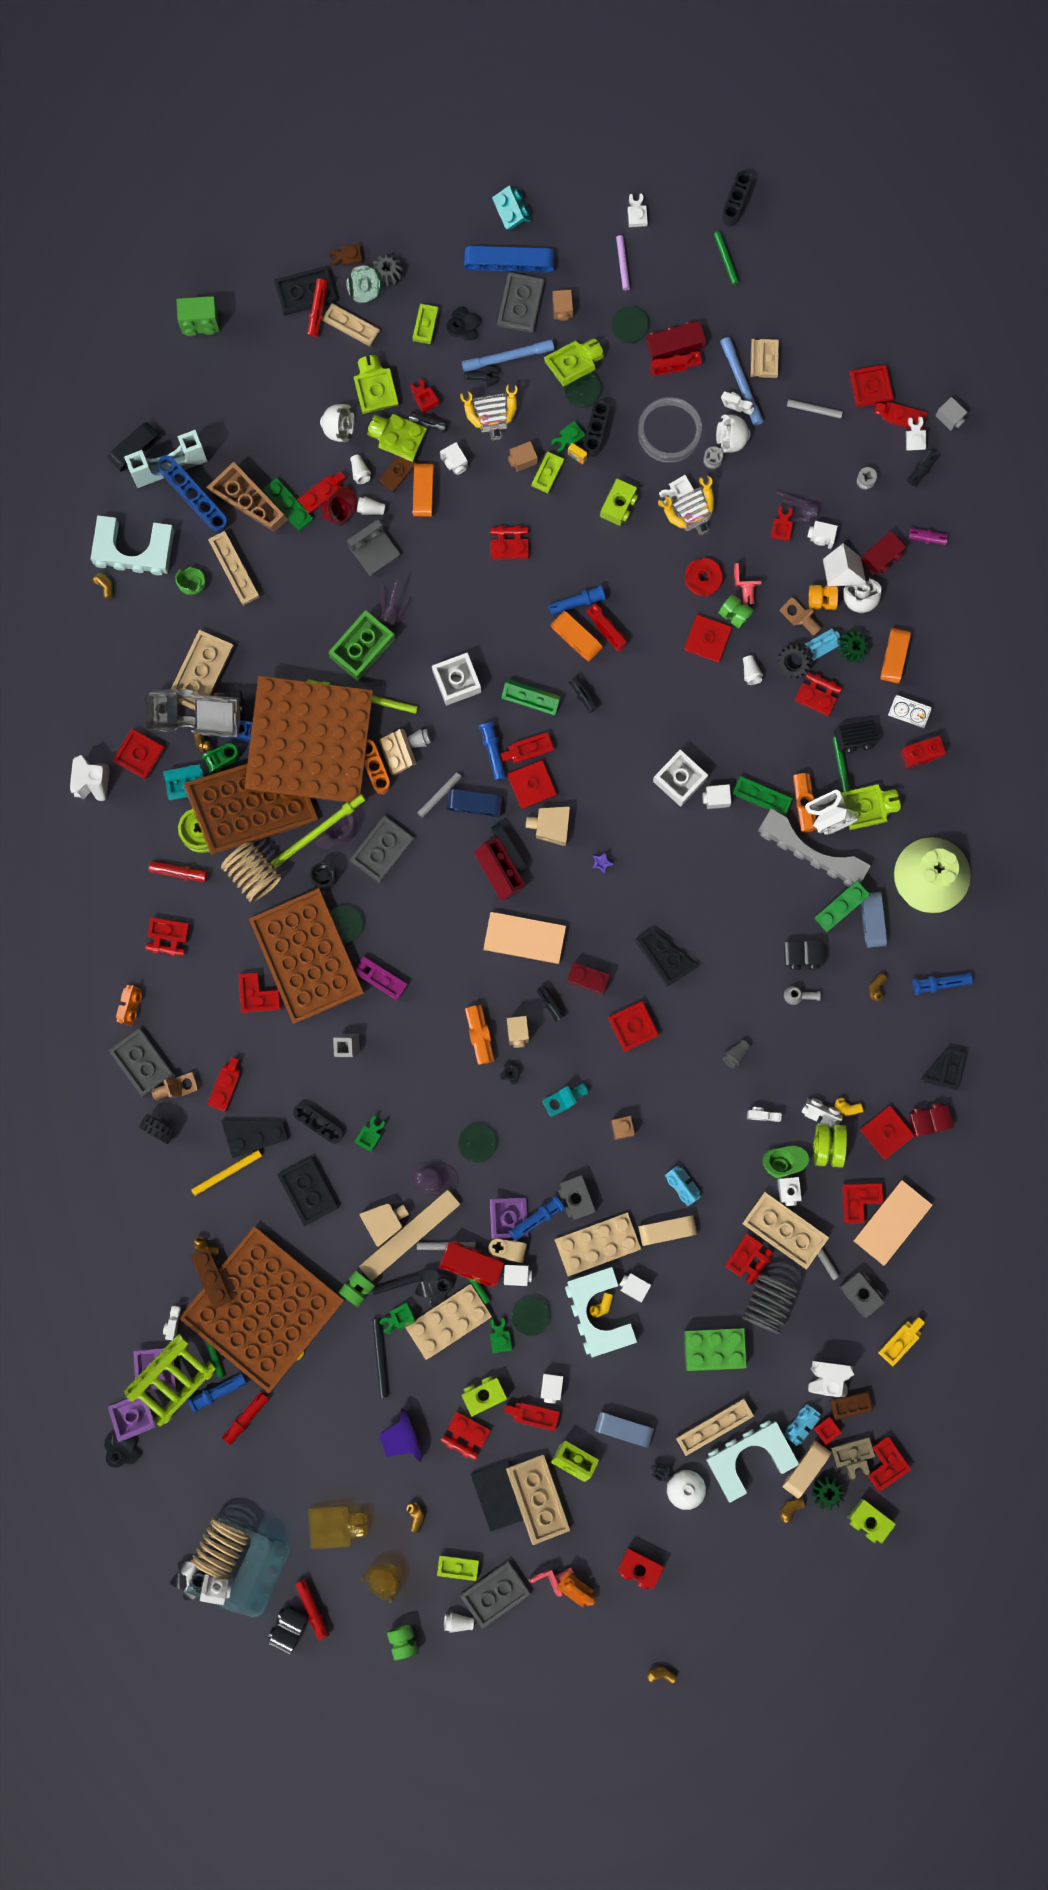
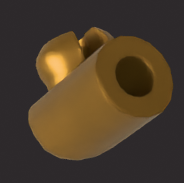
[93,573,113,599]
[194,734,212,753]
[193,1236,219,1257]
[780,1498,805,1523]
[647,1666,677,1684]

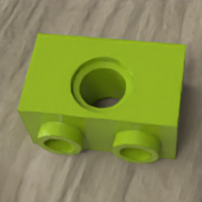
[600,479,638,526]
[462,1376,507,1417]
[551,1441,599,1482]
[847,1498,896,1544]

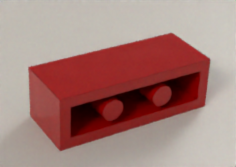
[439,1241,504,1288]

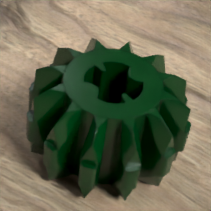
[837,630,870,663]
[811,1476,845,1511]

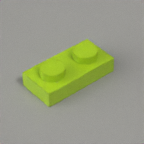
[413,304,438,344]
[531,451,564,494]
[437,1555,479,1581]

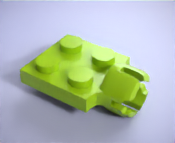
[544,338,604,387]
[354,355,399,414]
[367,414,427,462]
[841,784,901,830]

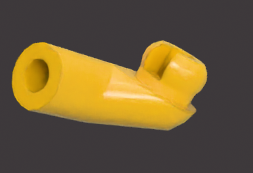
[835,1098,863,1116]
[589,1293,613,1318]

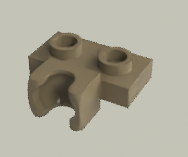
[831,1437,875,1479]

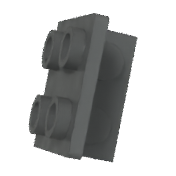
[347,519,400,576]

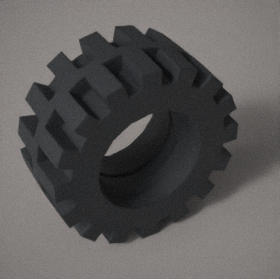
[777,642,814,679]
[139,1114,176,1144]

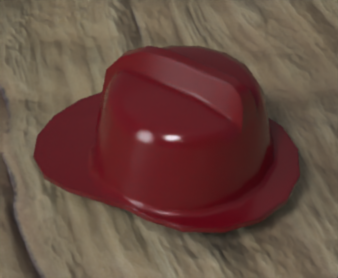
[321,487,357,526]

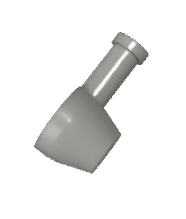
[784,986,821,1005]

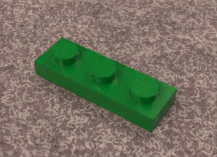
[262,478,313,532]
[501,679,561,715]
[732,776,793,816]
[815,880,871,932]

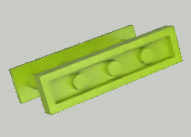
[124,1333,216,1427]

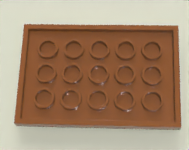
[183,764,318,855]
[249,888,364,1024]

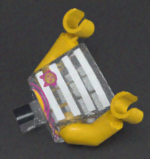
[460,384,517,440]
[658,475,714,536]

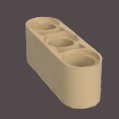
[639,1215,698,1246]
[782,1440,831,1499]

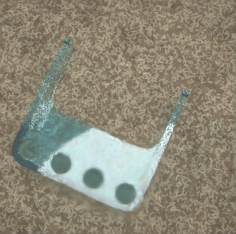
[186,1514,289,1617]

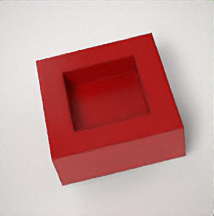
[813,1417,841,1445]

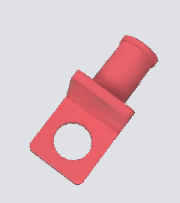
[734,563,762,605]
[528,1568,575,1597]

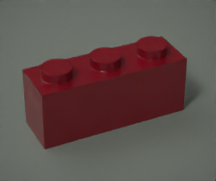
[645,321,706,361]
[473,837,526,901]

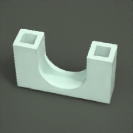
[124,430,207,488]
[91,515,174,575]
[565,1267,637,1357]
[706,1420,799,1503]

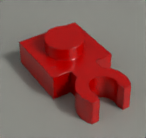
[410,379,439,413]
[771,506,793,542]

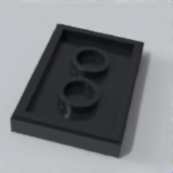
[274,266,337,316]
[277,1156,339,1227]
[471,1461,524,1532]

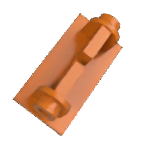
[115,985,143,1026]
[556,1571,596,1607]

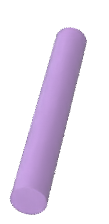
[616,235,630,291]

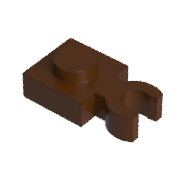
[329,244,362,267]

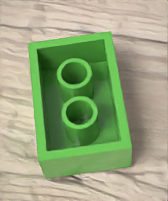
[328,610,395,682]
[684,1328,747,1371]

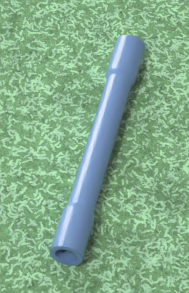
[720,337,764,426]
[462,339,554,372]

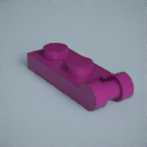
[354,956,407,1001]

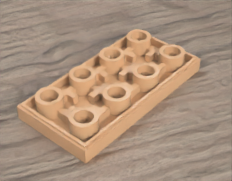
[483,912,566,964]
[853,1180,932,1266]

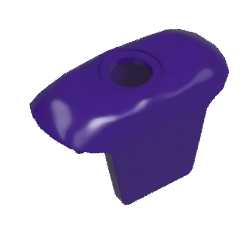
[379,1408,423,1462]

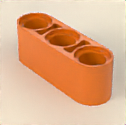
[413,463,433,517]
[550,611,603,662]
[880,627,911,684]
[364,739,391,795]

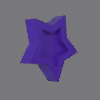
[592,851,613,873]

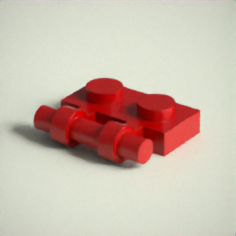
[490,525,528,560]
[794,672,842,717]
[145,918,189,957]
[724,1234,773,1285]
[441,1411,491,1460]

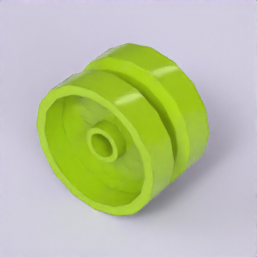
[178,809,209,853]
[813,1123,847,1168]

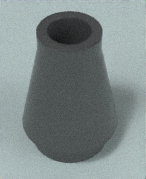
[723,1040,750,1068]

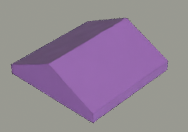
[490,1198,528,1239]
[133,1348,176,1390]
[108,1399,156,1442]

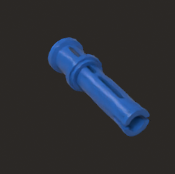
[548,584,606,616]
[478,722,506,781]
[912,972,973,995]
[509,1196,565,1241]
[187,1373,247,1414]

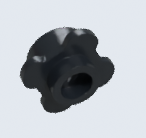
[500,1062,522,1084]
[651,1463,671,1482]

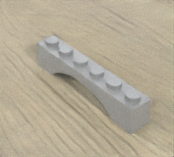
[758,809,870,887]

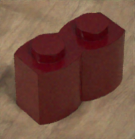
[908,1103,954,1138]

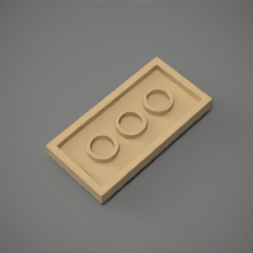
[171,630,234,710]
[742,1192,829,1270]
[555,1213,641,1276]
[405,1284,492,1360]
[506,1455,570,1545]

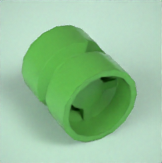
[718,594,754,629]
[339,1271,375,1307]
[387,1624,419,1660]

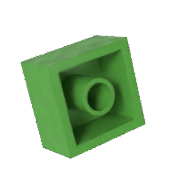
[177,296,219,336]

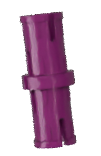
[908,527,948,546]

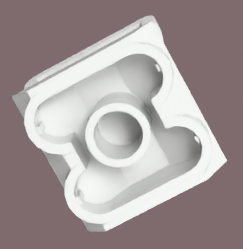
[70,755,110,801]
[805,790,858,835]
[808,1361,854,1397]

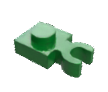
[551,421,586,454]
[355,1116,385,1152]
[379,1303,416,1334]
[490,1318,512,1353]

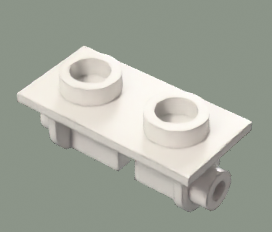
[802,1098,843,1128]

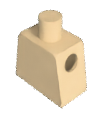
[526,807,570,846]
[359,1203,409,1247]

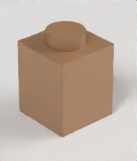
[552,290,573,321]
[508,441,538,472]
[611,1116,635,1140]

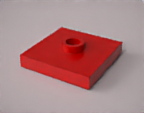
[849,364,894,408]
[684,615,732,663]
[113,728,165,780]
[507,760,557,810]
[608,1001,659,1052]
[860,1106,914,1160]

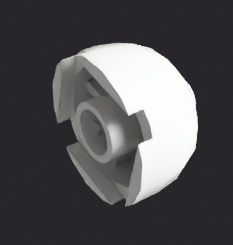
[320,404,355,442]
[716,415,750,453]
[844,578,881,613]
[667,1470,706,1510]

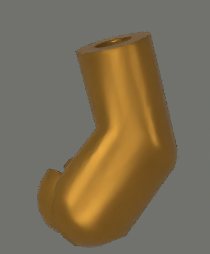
[869,973,887,1001]
[406,1503,424,1533]

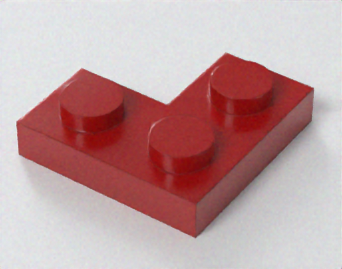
[239,973,280,1013]
[842,1184,883,1224]
[867,1436,911,1492]

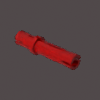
[306,279,328,337]
[149,860,208,883]
[221,1391,270,1446]
[295,1579,330,1640]

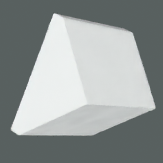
[823,544,866,586]

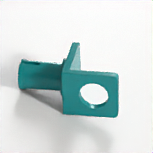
[542,1083,588,1117]

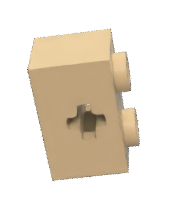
[507,1016,529,1048]

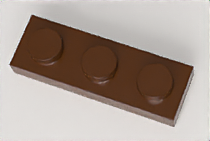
[190,1247,232,1309]

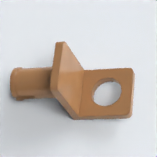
[780,598,821,636]
[152,1072,199,1101]

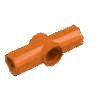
[793,773,817,833]
[465,1005,494,1065]

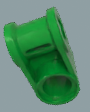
[202,743,240,774]

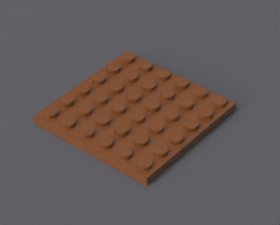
[245,676,373,803]
[179,1226,345,1394]

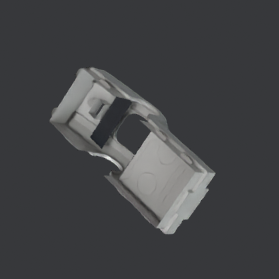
[144,689,240,737]

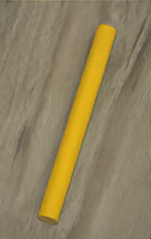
[191,1150,262,1196]

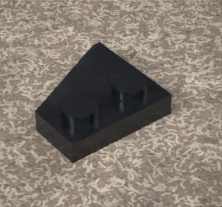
[920,1048,966,1091]

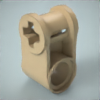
[488,1239,527,1263]

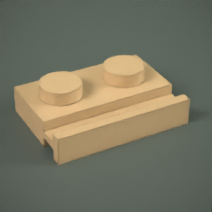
[750,339,779,378]
[379,729,416,775]

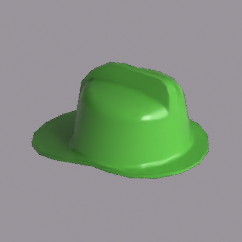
[762,1146,809,1179]

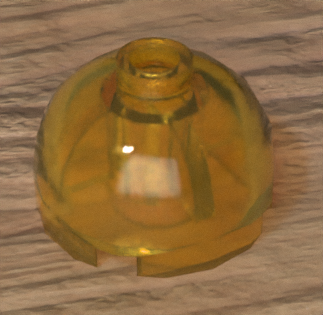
[361,1564,401,1603]

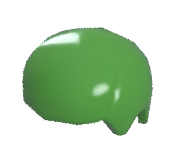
[175,566,206,595]

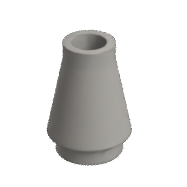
[407,728,431,748]

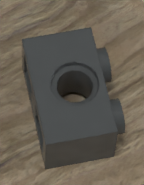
[558,1175,596,1221]
[839,1272,884,1318]

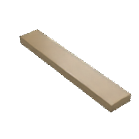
[359,1189,460,1282]

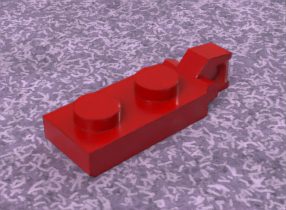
[650,352,702,376]
[874,402,927,430]
[297,472,346,515]
[586,604,626,652]
[501,732,554,763]
[207,1057,240,1112]
[504,1402,560,1431]

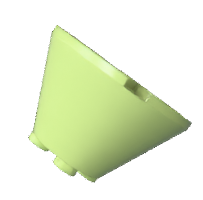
[894,837,971,913]

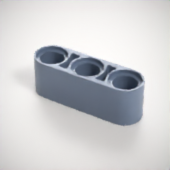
[861,891,887,948]
[594,1412,654,1448]

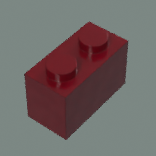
[861,531,906,576]
[567,962,609,996]

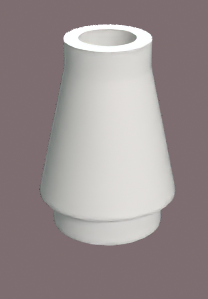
[350,455,371,484]
[357,496,385,515]
[743,655,763,685]
[444,1613,474,1633]

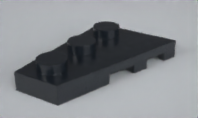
[635,928,699,987]
[221,1120,288,1158]

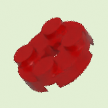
[685,558,722,597]

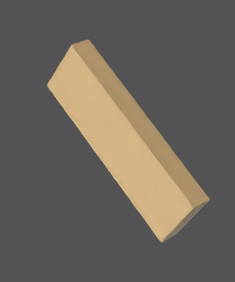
[323,303,380,347]

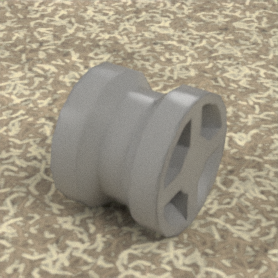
[703,446,723,469]
[856,467,877,490]

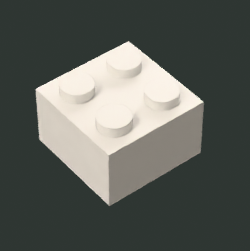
[432,653,481,706]
[653,750,708,807]

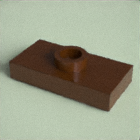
[379,456,416,493]
[830,1391,873,1420]

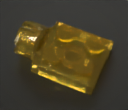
[308,1506,368,1549]

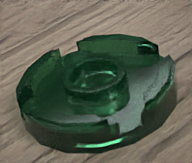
[347,265,382,304]
[611,307,648,344]
[564,372,601,408]
[330,906,363,944]
[458,1124,497,1163]
[511,1297,550,1336]

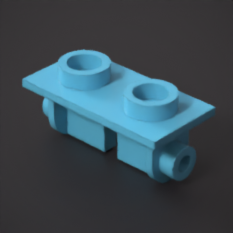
[805,629,840,660]
[665,1165,701,1206]
[784,1404,821,1446]

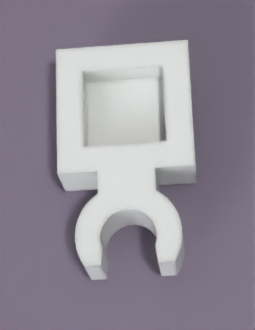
[628,194,648,227]
[721,391,755,415]
[906,417,926,451]
[659,475,695,504]
[747,1107,782,1122]
[163,1306,181,1340]

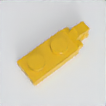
[878,1317,925,1366]

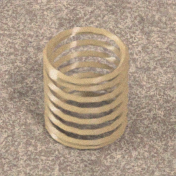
[221,842,281,902]
[191,1517,250,1580]

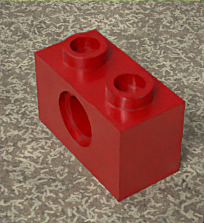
[900,735,946,770]
[617,1547,664,1590]

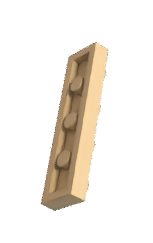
[208,531,259,606]
[676,1399,754,1456]

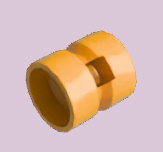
[809,585,838,610]

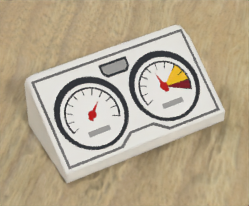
[888,695,932,728]

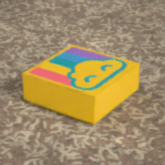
[568,443,587,464]

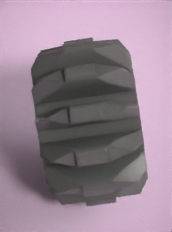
[371,253,403,287]

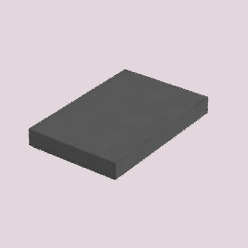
[497,272,545,333]
[350,815,415,883]
[109,1028,174,1097]
[460,1560,531,1629]

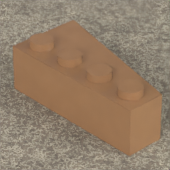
[206,462,288,532]

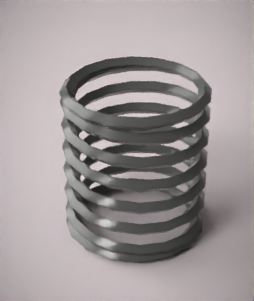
[742,1274,798,1334]

